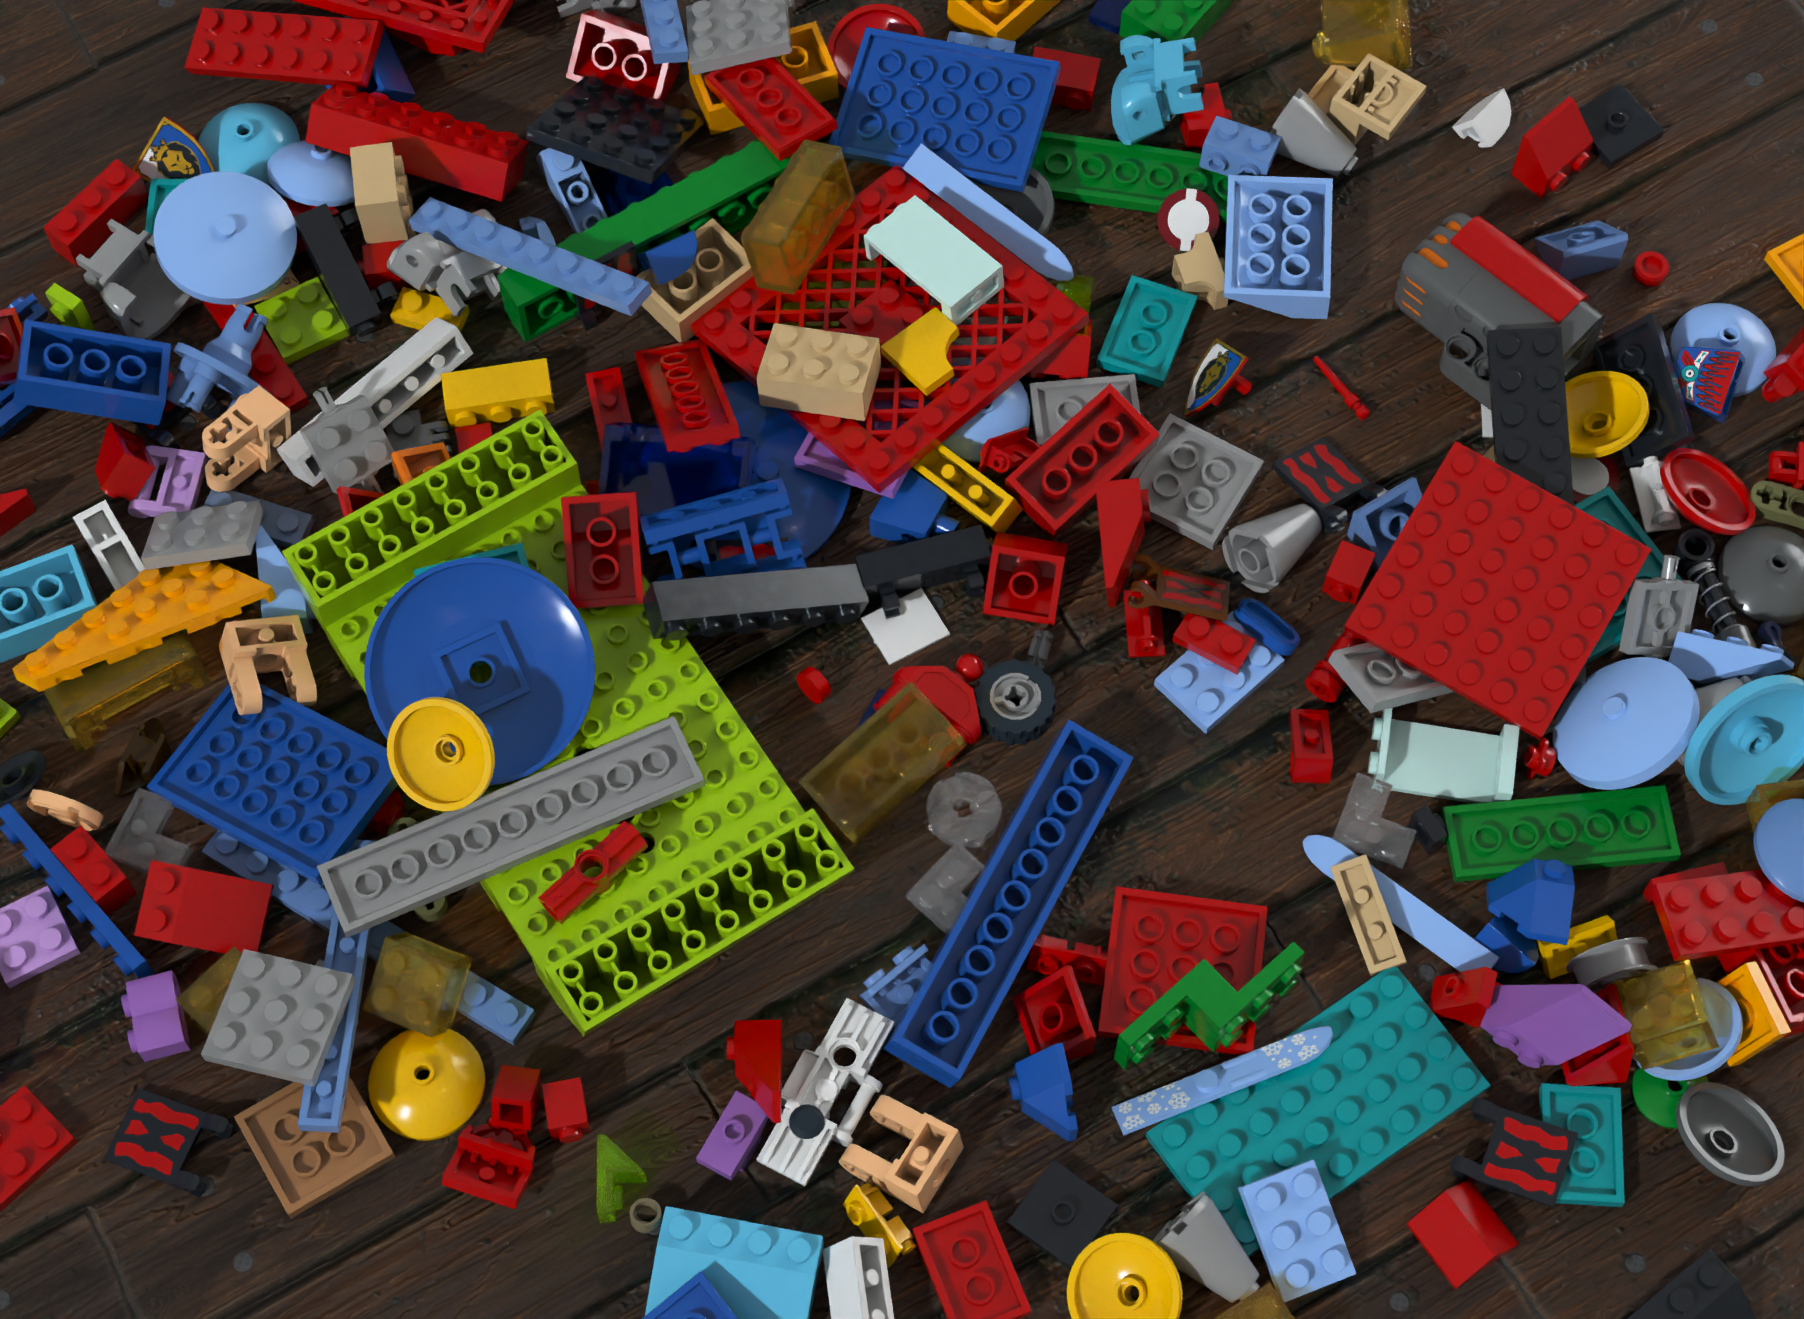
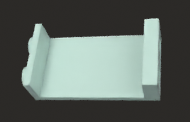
[864,195,1004,326]
[1367,708,1519,804]

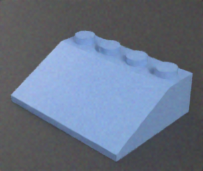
[1224,175,1333,319]

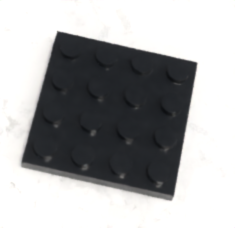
[526,76,707,185]

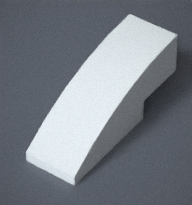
[73,500,145,591]

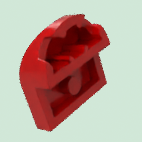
[442,1118,535,1210]

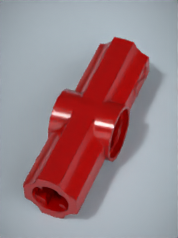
[538,821,648,924]

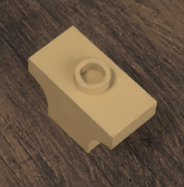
[1172,231,1229,310]

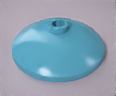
[198,103,300,186]

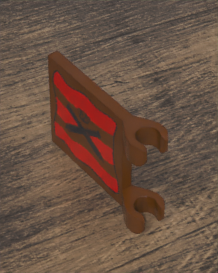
[1128,554,1230,621]

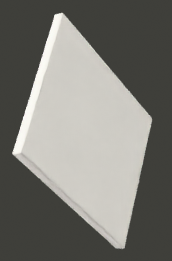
[861,588,950,666]

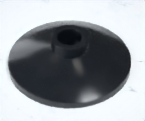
[0,750,47,806]

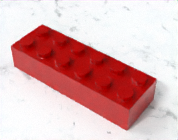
[306,83,529,202]

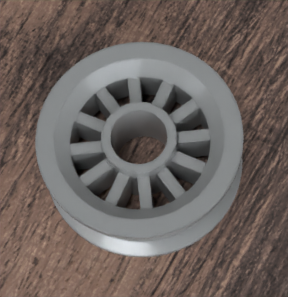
[1566,937,1659,994]

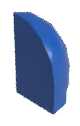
[637,230,698,285]
[1474,914,1539,974]

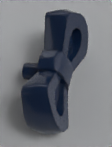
[1757,621,1798,672]

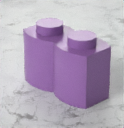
[121,970,191,1062]

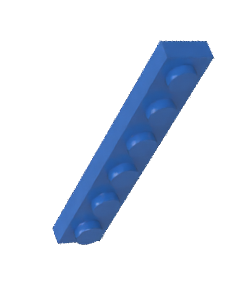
[0,803,154,979]

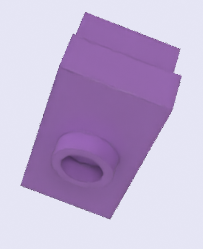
[696,1090,769,1181]

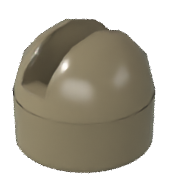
[629,1198,662,1234]

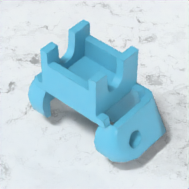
[1111,35,1204,146]

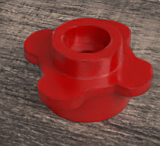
[1524,738,1556,779]

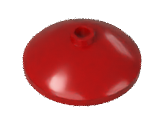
[827,3,926,90]
[1660,448,1756,535]

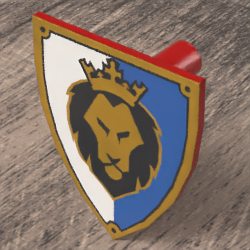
[132,116,215,182]
[1184,338,1252,417]

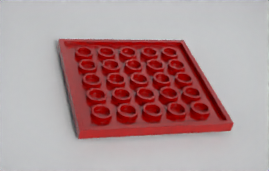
[1344,441,1652,740]

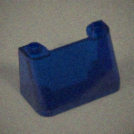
[598,422,756,535]

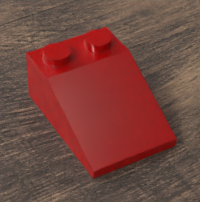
[1095,478,1151,608]
[561,491,644,608]
[134,860,274,957]

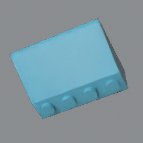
[645,1206,824,1319]

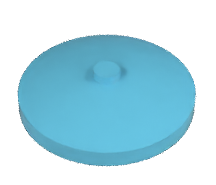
[1684,674,1804,805]

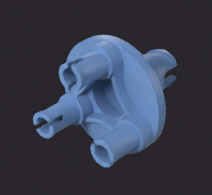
[166,303,268,432]

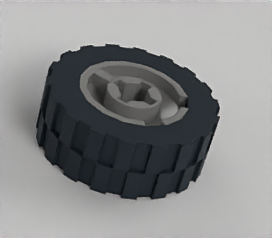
[975,659,1056,745]

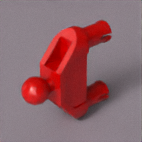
[873,654,984,768]

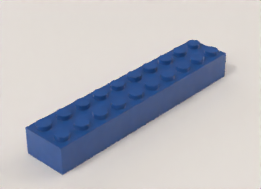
[883,720,1134,1088]

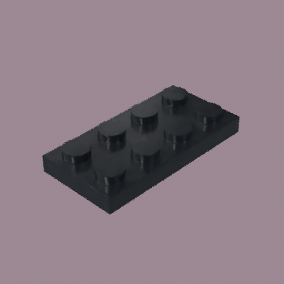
[1593,313,1696,468]

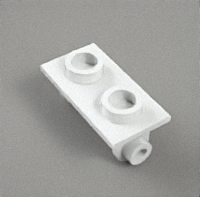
[1629,456,1681,533]

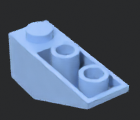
[536,148,607,233]
[1668,629,1794,687]

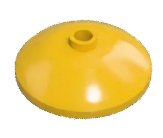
[1565,371,1650,459]
[387,697,495,811]
[368,1026,486,1141]
[1067,1233,1183,1319]

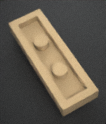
[1330,854,1407,976]

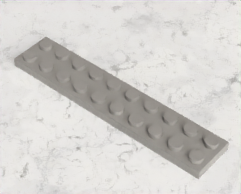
[317,716,705,938]

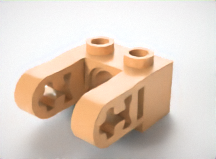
[202,385,291,492]
[219,615,317,715]
[839,1095,964,1213]

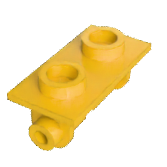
[842,1182,916,1268]

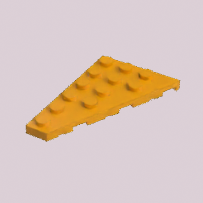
[12,560,276,692]

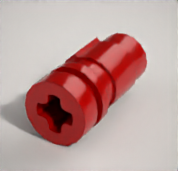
[1304,630,1368,703]

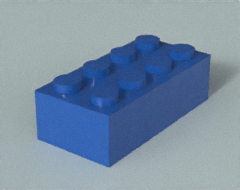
[13,319,171,426]

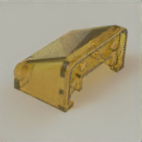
[1312,0,1413,71]
[43,630,211,753]

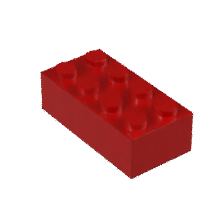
[1004,383,1160,540]

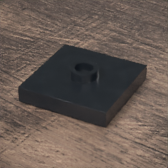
[1579,84,1664,169]
[1007,1159,1118,1271]

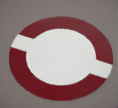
[1157,189,1220,251]
[1570,455,1620,502]

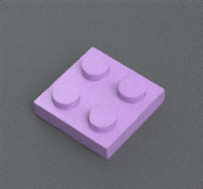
[0,885,81,988]

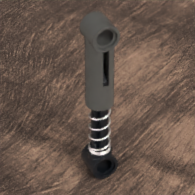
[1671,528,1770,681]

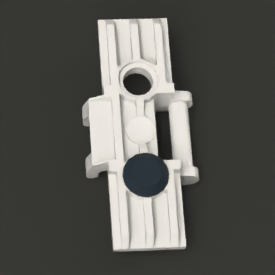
[756,998,895,1186]

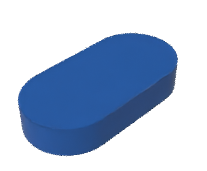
[1234,598,1300,656]

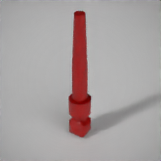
[1313,356,1370,421]

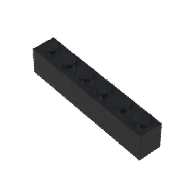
[642,564,869,641]

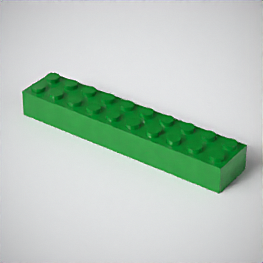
[497,140,823,343]

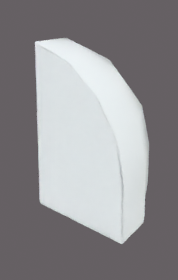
[1452,88,1511,148]

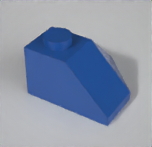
[1486,859,1575,945]
[1008,1043,1078,1142]

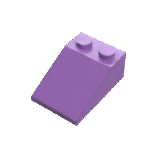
[1480,984,1632,1068]

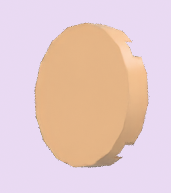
[27,789,104,831]

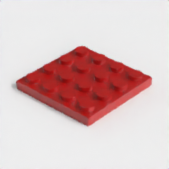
[1097,886,1268,1055]

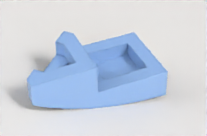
[519,216,556,246]

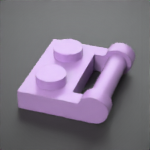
[128,446,209,518]

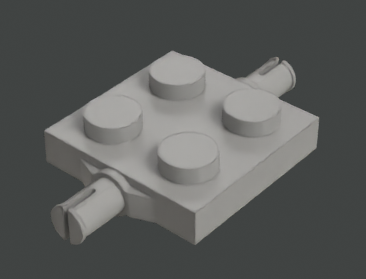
[299,387,395,494]
[1619,555,1699,659]

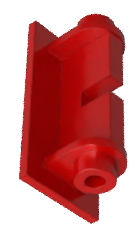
[978,426,1041,473]
[1123,580,1165,658]
[1027,934,1108,986]

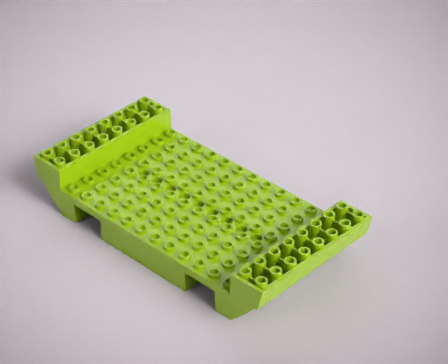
[282,410,854,1037]

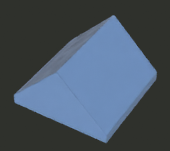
[1535,220,1628,280]
[1347,477,1422,572]

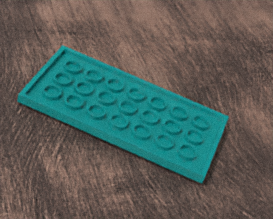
[1145,966,1491,1257]

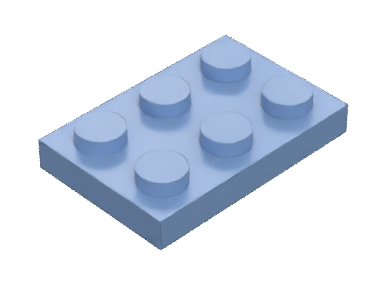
[1154,611,1285,734]
[1238,1160,1356,1302]

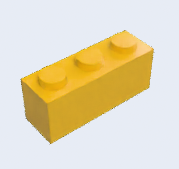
[441,358,555,428]
[912,444,1023,534]

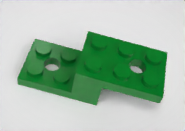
[1114,941,1305,1070]

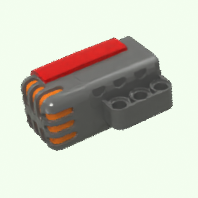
[1395,213,1605,410]

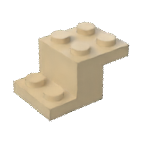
[1308,53,1427,146]

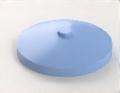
[154,171,297,305]
[1553,657,1700,790]

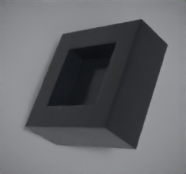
[1408,805,1447,856]

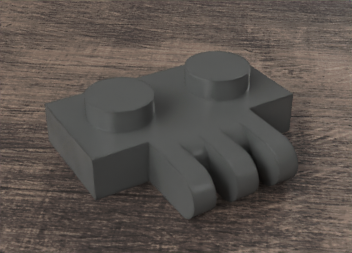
[386,409,453,484]

